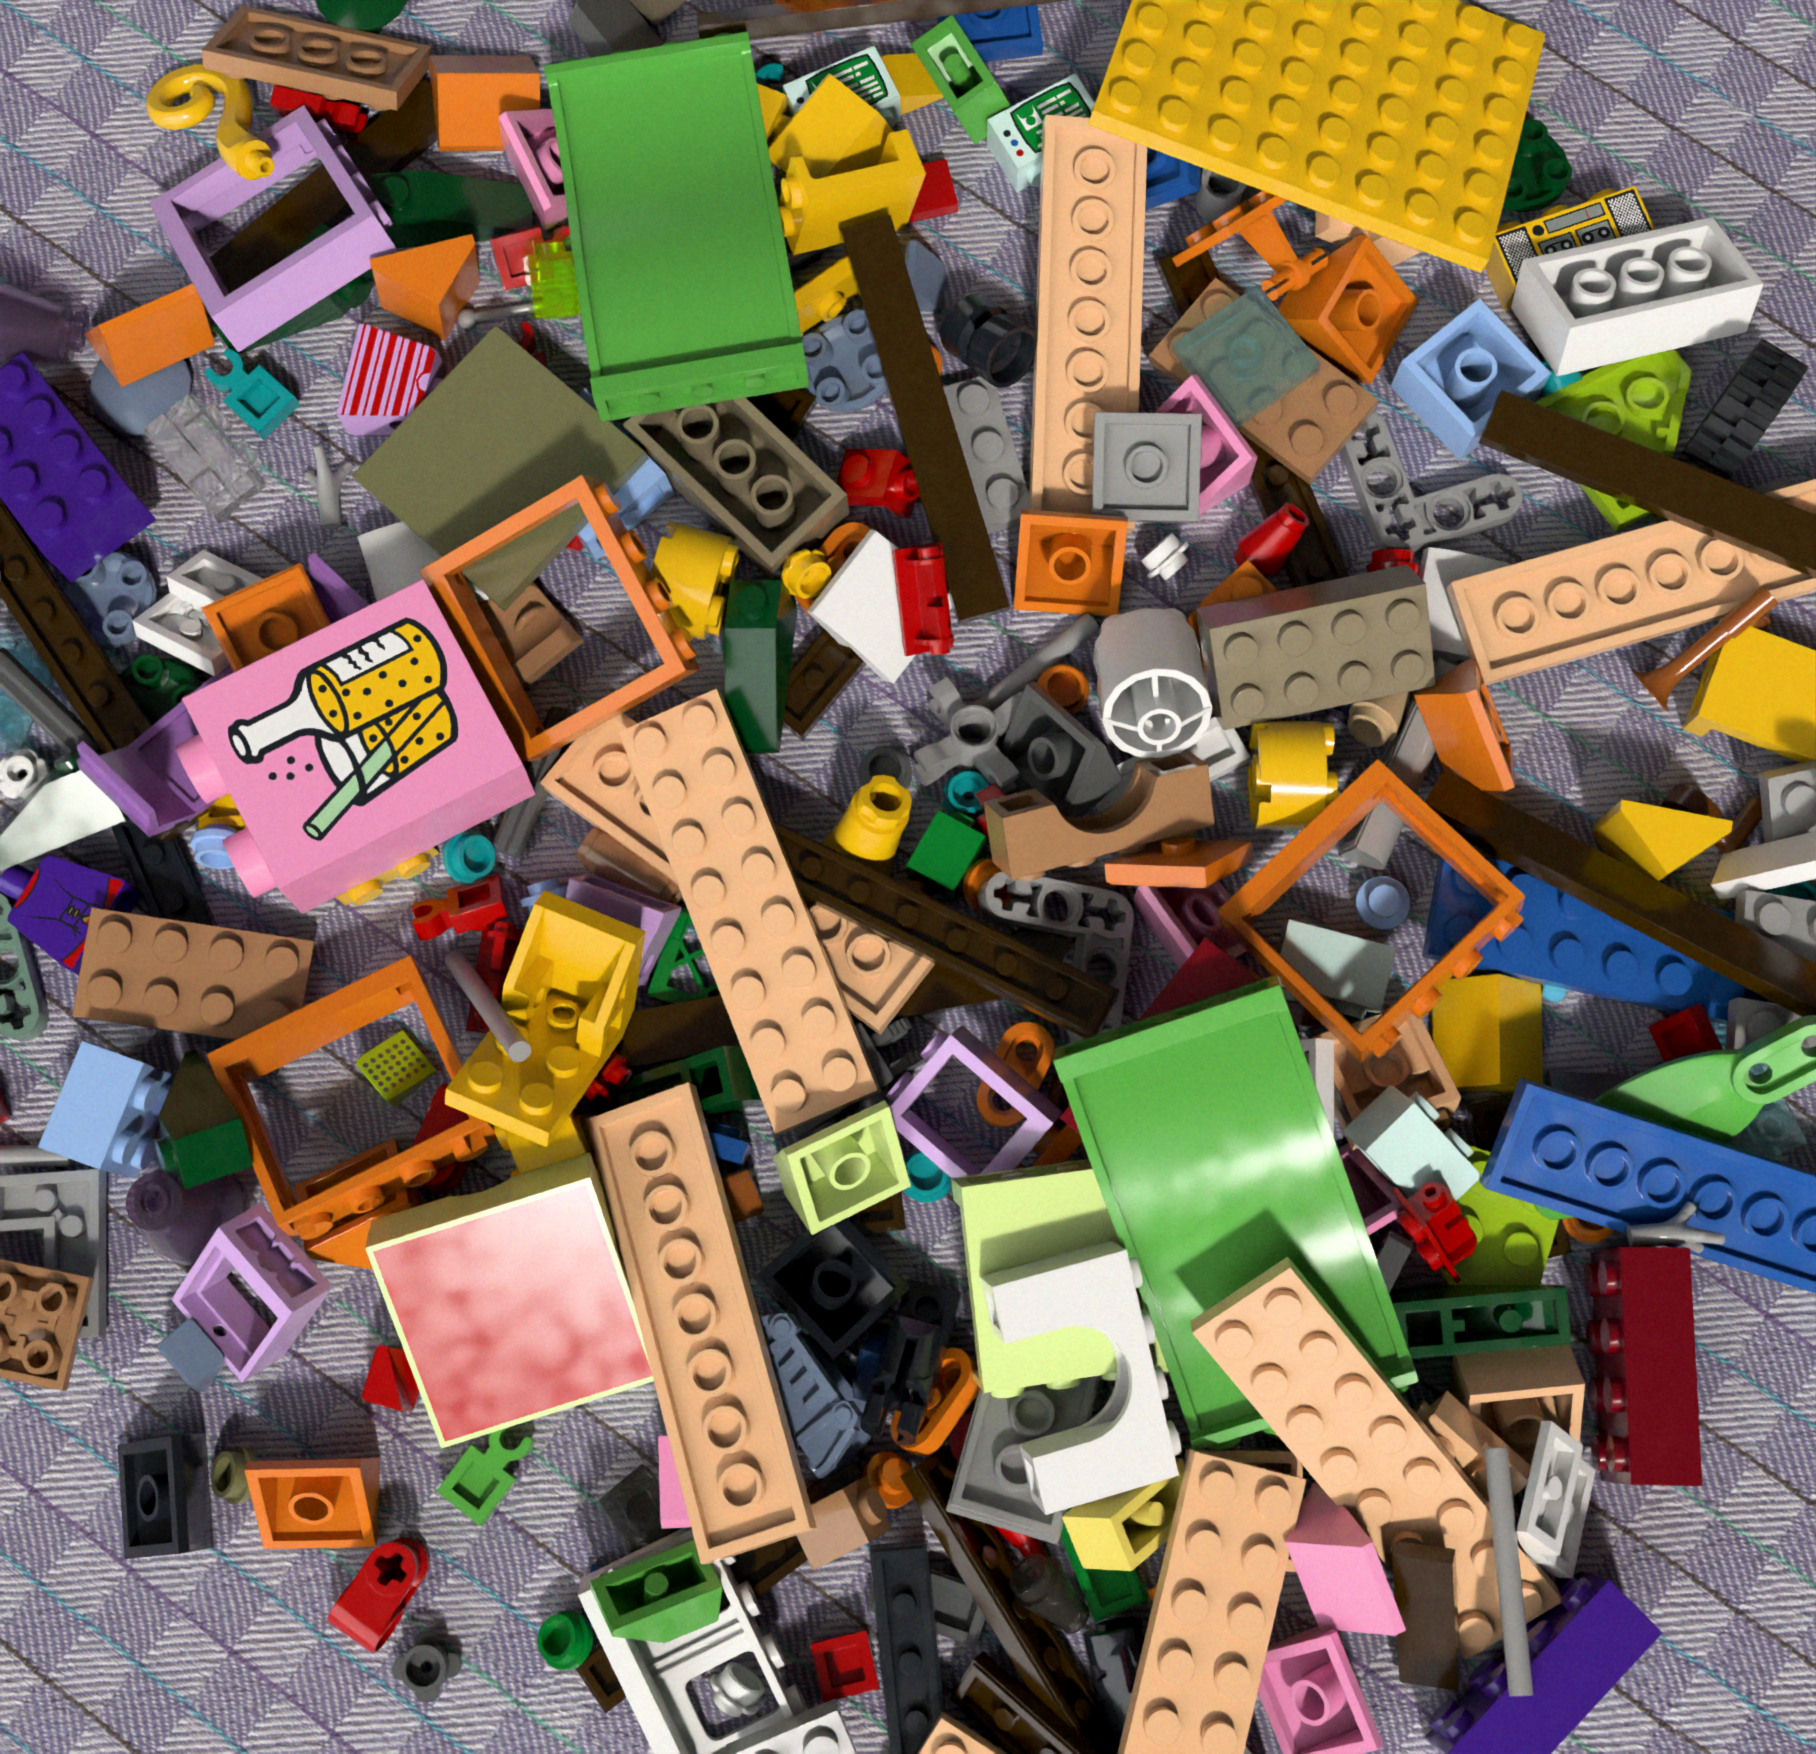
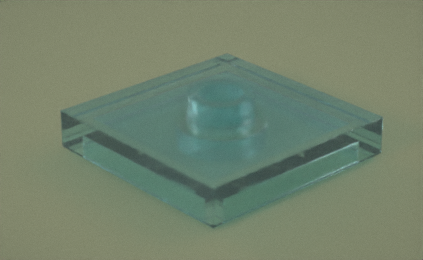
[1172,285,1320,428]

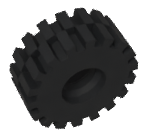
[1682,338,1808,480]

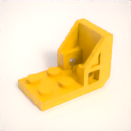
[445,890,646,1147]

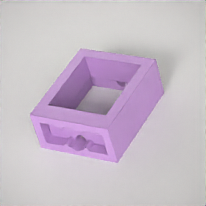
[886,1025,1063,1178]
[171,1203,333,1383]

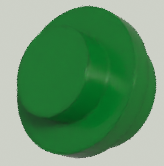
[537,1610,593,1671]

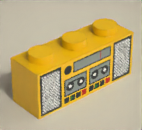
[1484,186,1655,311]

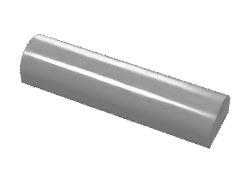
[1339,657,1456,870]

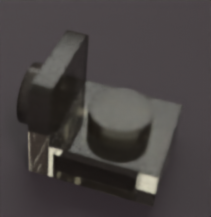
[598,1464,682,1553]

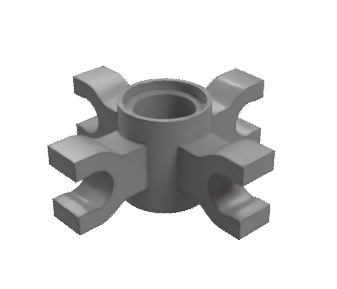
[913,677,1023,796]

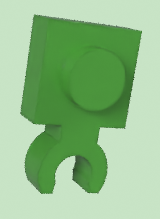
[436,1427,535,1526]

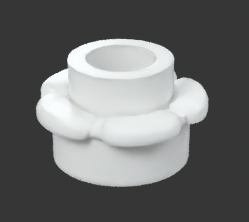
[1140,532,1189,580]
[0,749,50,799]
[710,1662,765,1717]

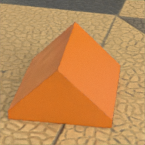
[428,55,540,152]
[369,234,480,341]
[85,283,215,387]
[1013,509,1128,617]
[1414,658,1515,791]
[244,1457,380,1549]

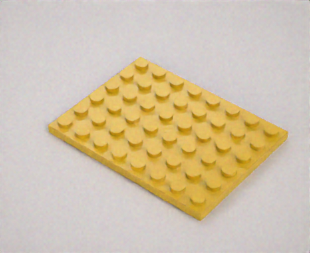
[1088,0,1546,273]

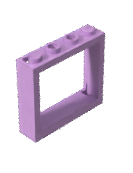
[149,105,398,352]

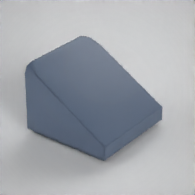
[905,240,946,313]
[157,1319,225,1393]

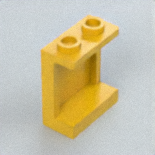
[778,129,926,255]
[1682,627,1816,764]

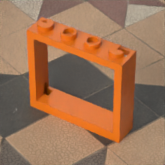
[419,475,700,763]
[1217,759,1525,1063]
[207,955,498,1241]

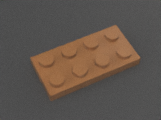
[202,5,432,111]
[1149,277,1379,485]
[72,908,315,1040]

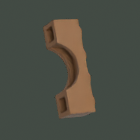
[984,750,1215,881]

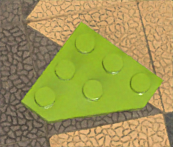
[1534,349,1692,532]
[1439,1145,1559,1285]

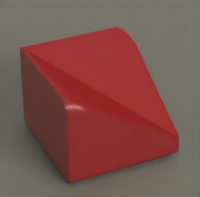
[361,1344,419,1411]

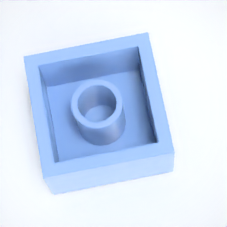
[1390,298,1551,461]
[38,1041,175,1179]

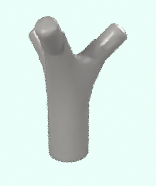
[304,443,354,529]
[1627,1202,1726,1253]

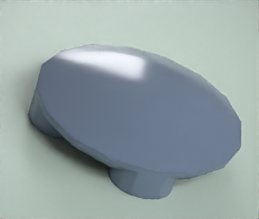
[802,310,887,413]
[90,360,192,436]
[61,551,157,650]

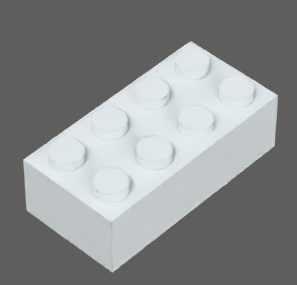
[1511,217,1764,376]

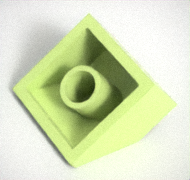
[773,1100,911,1235]

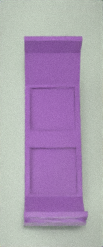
[76,552,369,837]

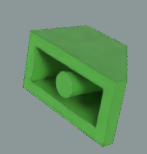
[910,15,1011,145]
[589,1540,723,1643]

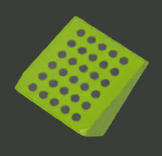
[354,1030,438,1107]

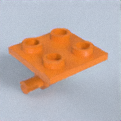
[1172,191,1328,301]

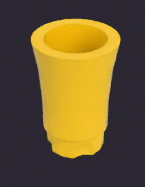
[823,775,912,876]

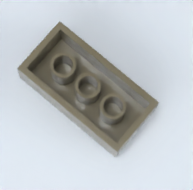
[623,398,850,580]
[1196,564,1436,730]

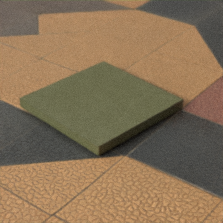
[352,325,649,612]

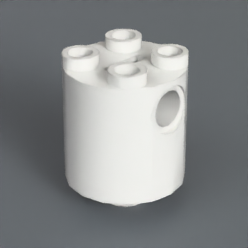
[1093,608,1212,758]

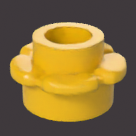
[781,549,831,599]

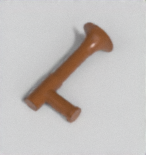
[1632,586,1779,712]

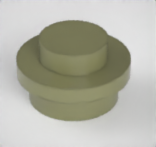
[211,1446,257,1504]

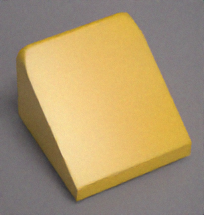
[881,53,944,115]

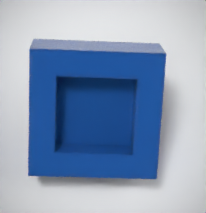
[708,1122,752,1169]

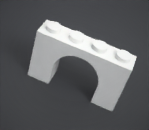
[980,1240,1182,1515]

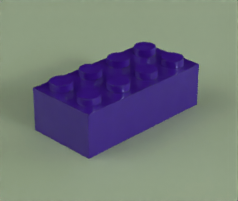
[0,352,156,583]
[1424,1571,1663,1754]

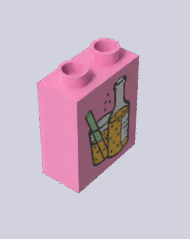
[175,579,536,914]

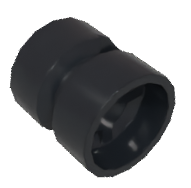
[941,294,1037,388]

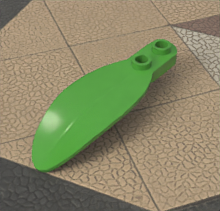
[1533,1015,1816,1220]

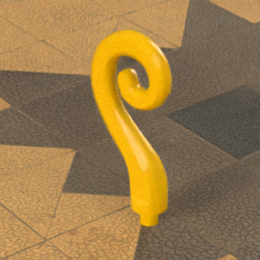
[145,64,274,180]

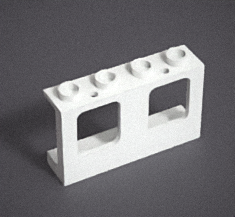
[578,1527,809,1754]

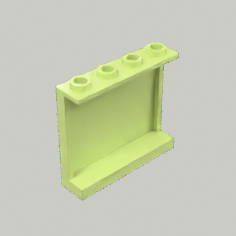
[951,1159,1169,1398]

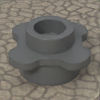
[392,1631,462,1703]

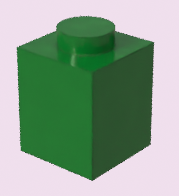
[906,810,986,902]

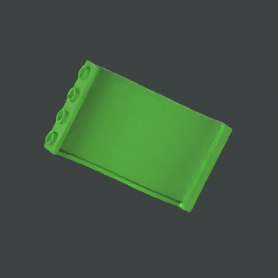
[544,31,810,422]
[1053,974,1419,1451]

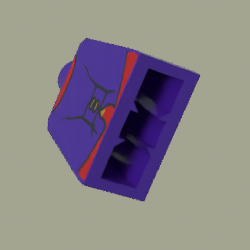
[0,855,141,975]

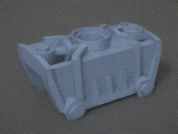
[760,1313,872,1478]

